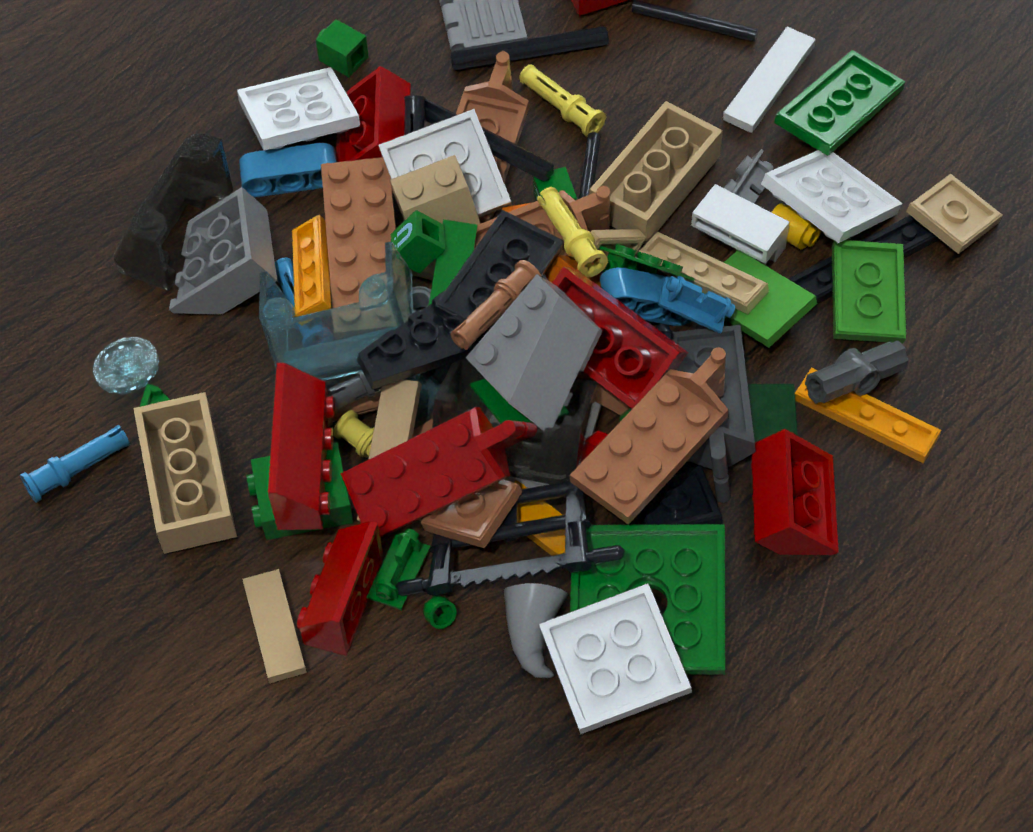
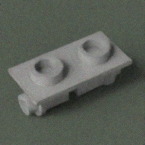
[724,149,774,203]

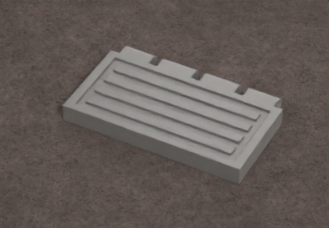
[439,0,528,51]

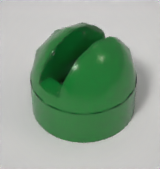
[423,596,457,629]

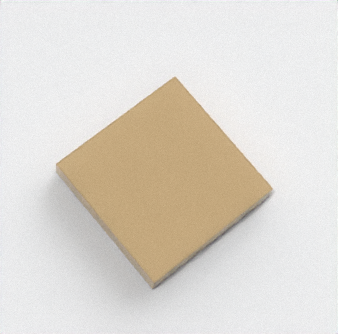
[906,174,1003,254]

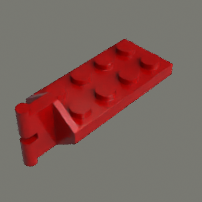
[340,407,537,538]

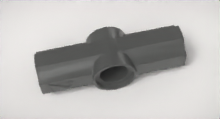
[805,340,909,404]

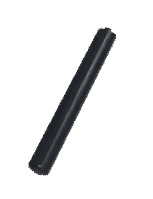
[450,26,609,70]
[425,99,554,181]

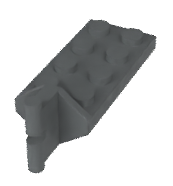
[672,325,756,503]

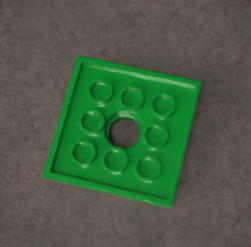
[570,524,725,675]

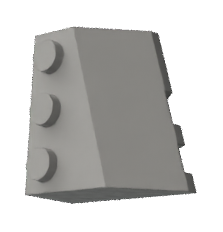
[169,187,277,315]
[466,274,603,437]

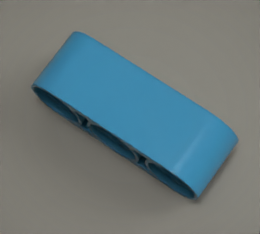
[239,143,337,197]
[600,267,692,326]

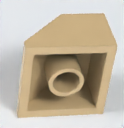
[390,155,481,225]

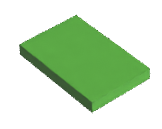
[832,240,906,343]
[704,250,817,348]

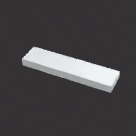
[723,27,816,133]

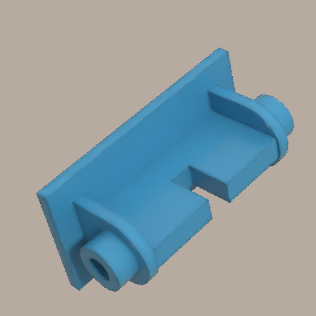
[658,276,735,334]

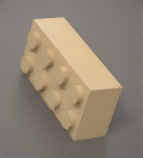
[590,101,722,245]
[133,392,237,554]

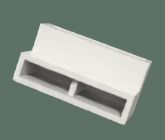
[691,184,789,264]

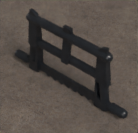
[395,479,625,596]

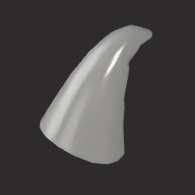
[504,583,568,678]

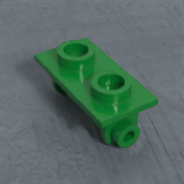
[367,529,431,610]

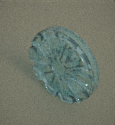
[93,337,160,395]

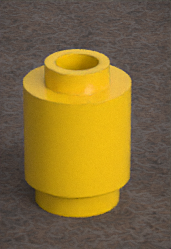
[771,203,821,250]

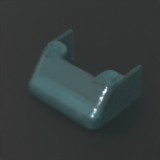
[259,241,413,381]

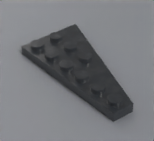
[357,275,549,390]

